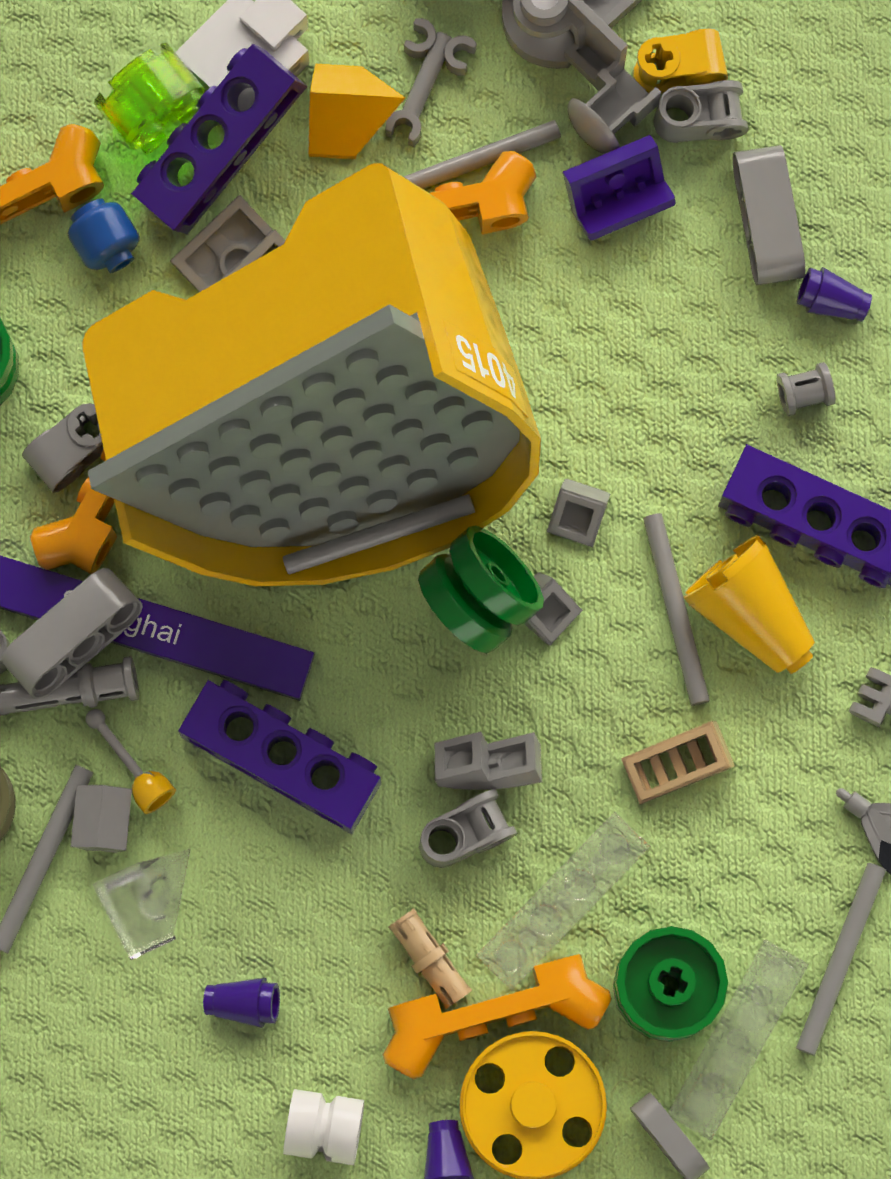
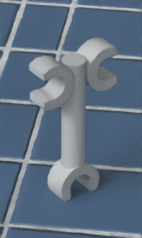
[386,18,477,147]

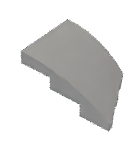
[170,195,285,292]

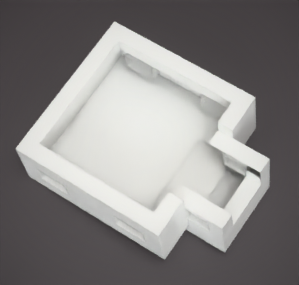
[173,0,310,112]

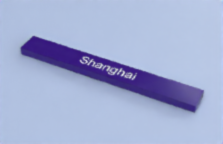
[0,556,315,701]

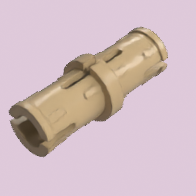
[388,909,472,1009]

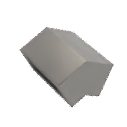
[71,785,132,853]

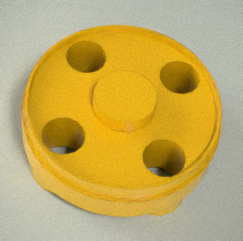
[459,1031,607,1179]

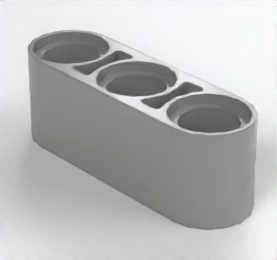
[733,145,805,286]
[1,568,143,699]

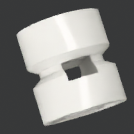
[283,1089,364,1165]

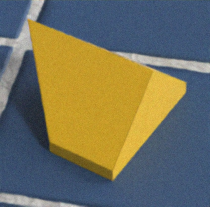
[308,64,405,159]

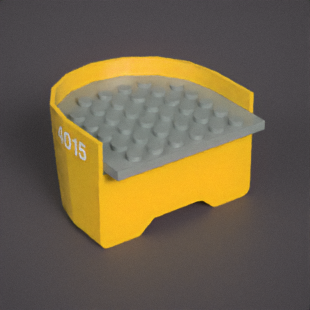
[82,163,541,587]

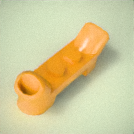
[0,124,104,225]
[331,151,536,234]
[30,448,117,574]
[383,954,612,1079]

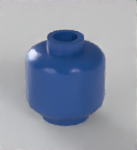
[68,198,140,273]

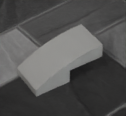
[435,732,542,790]

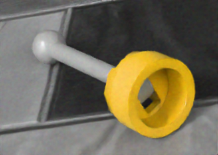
[86,709,176,814]

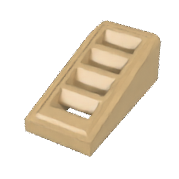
[621,721,735,804]

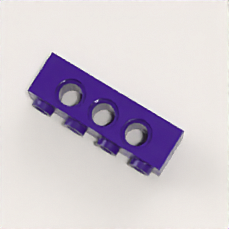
[131,43,307,235]
[718,444,891,588]
[178,680,381,835]

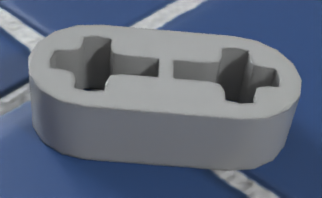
[630,1092,710,1179]

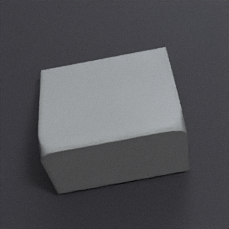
[547,479,611,547]
[525,572,583,645]

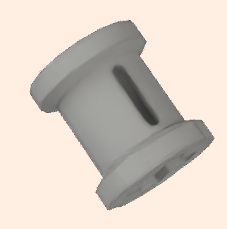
[776,362,836,416]

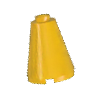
[683,535,815,674]

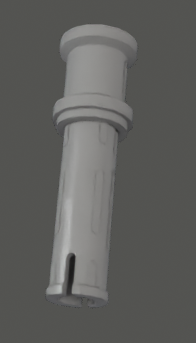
[0,656,139,716]

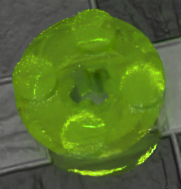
[94,43,205,155]

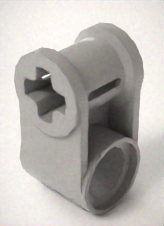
[654,80,748,143]
[22,403,103,493]
[419,789,518,868]

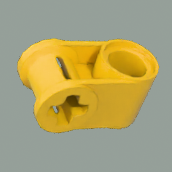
[633,29,728,94]

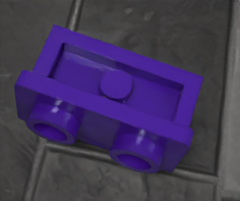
[563,135,676,240]

